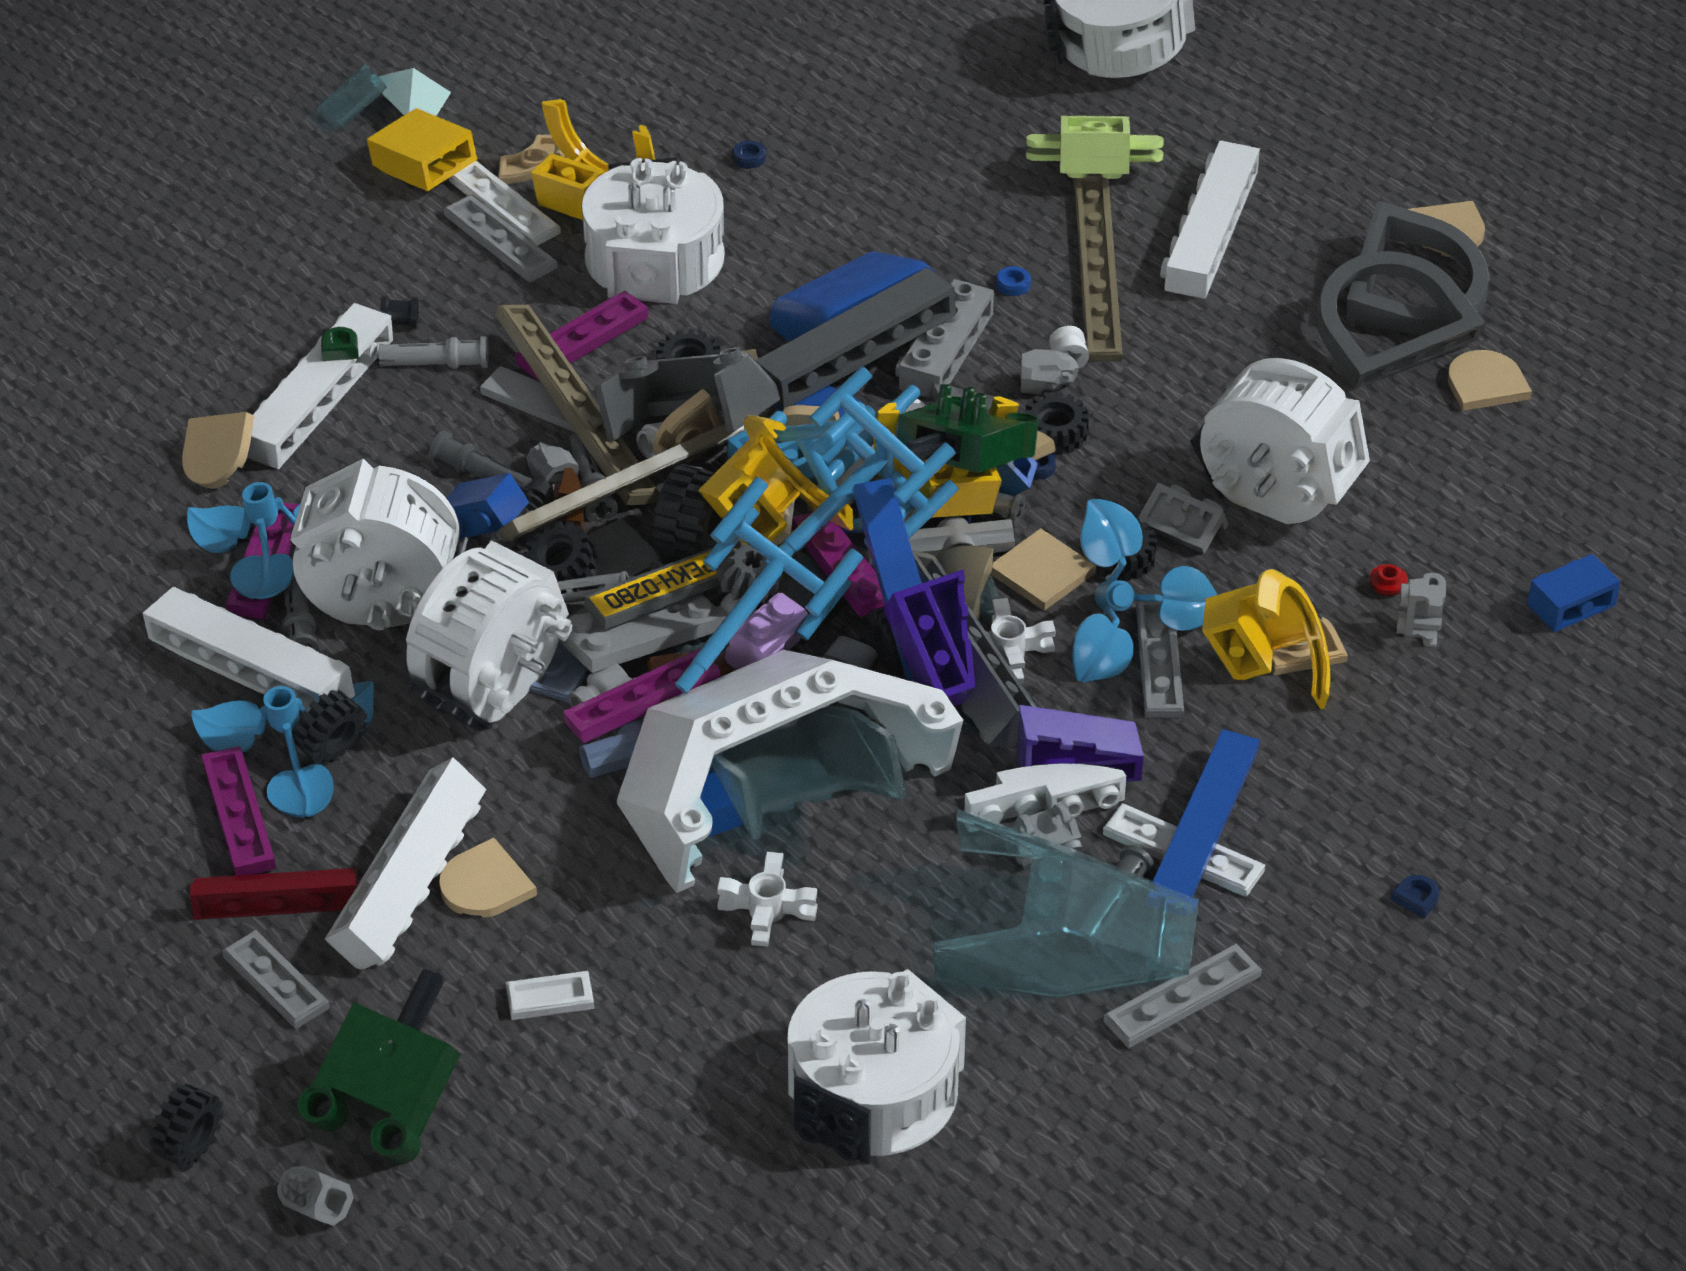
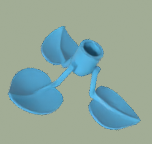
[187,482,301,599]
[1072,499,1218,682]
[192,681,374,818]

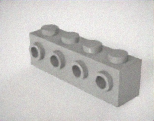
[895,279,994,399]

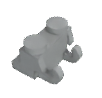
[1396,573,1446,647]
[1004,802,1083,870]

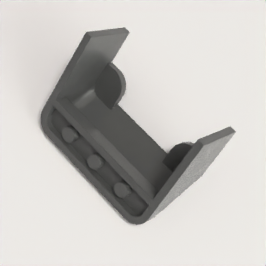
[594,347,780,441]

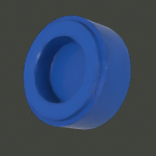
[996,266,1031,296]

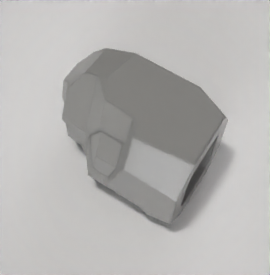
[1021,349,1079,395]
[526,442,580,490]
[277,1166,354,1226]

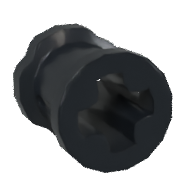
[380,296,419,329]

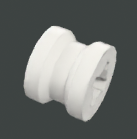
[1049,326,1089,368]

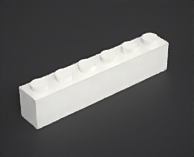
[1160,140,1260,299]
[247,303,393,469]
[143,587,355,711]
[325,757,486,970]

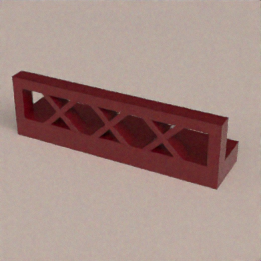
[190,868,358,920]

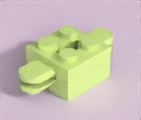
[1026,116,1164,179]

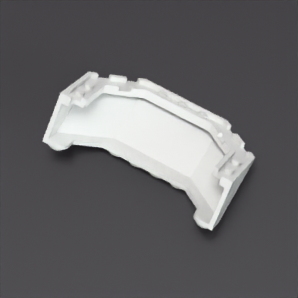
[617,650,963,893]

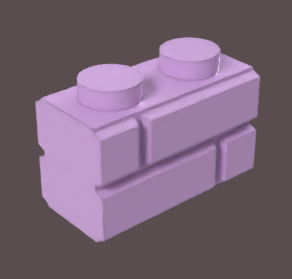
[724,593,808,670]

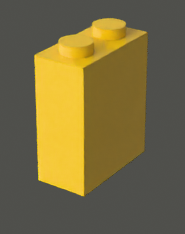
[367,108,477,192]

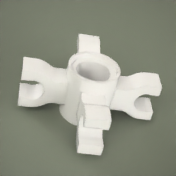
[986,598,1056,684]
[717,852,817,947]

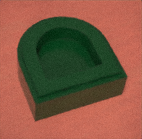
[321,327,359,361]

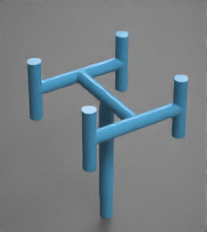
[764,366,959,565]
[734,385,921,551]
[675,477,863,694]

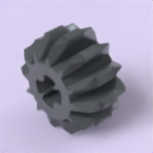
[717,541,783,603]

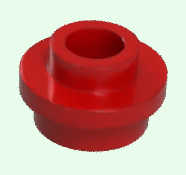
[1369,564,1408,596]

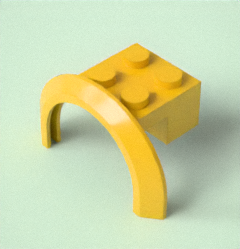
[530,99,655,220]
[872,396,1019,518]
[698,415,853,545]
[1202,569,1330,710]

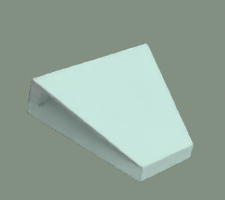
[371,68,451,116]

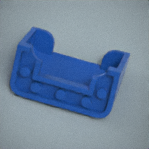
[770,251,935,342]

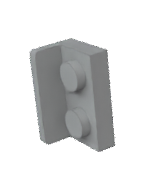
[1138,483,1228,554]

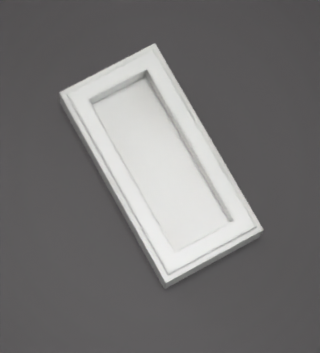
[506,971,594,1020]

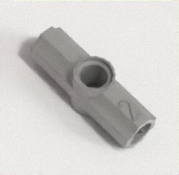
[909,516,1015,556]

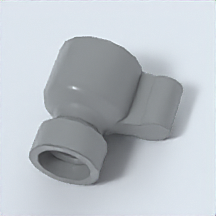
[568,663,635,707]

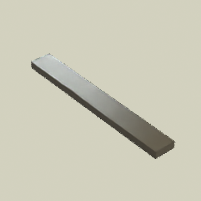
[1073,174,1122,361]
[495,305,660,505]
[499,415,758,542]

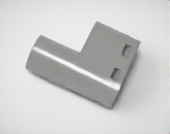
[822,636,878,670]

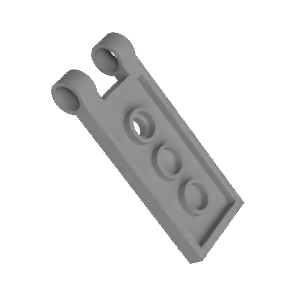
[559,585,756,673]

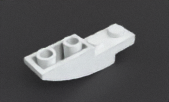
[964,764,1126,829]

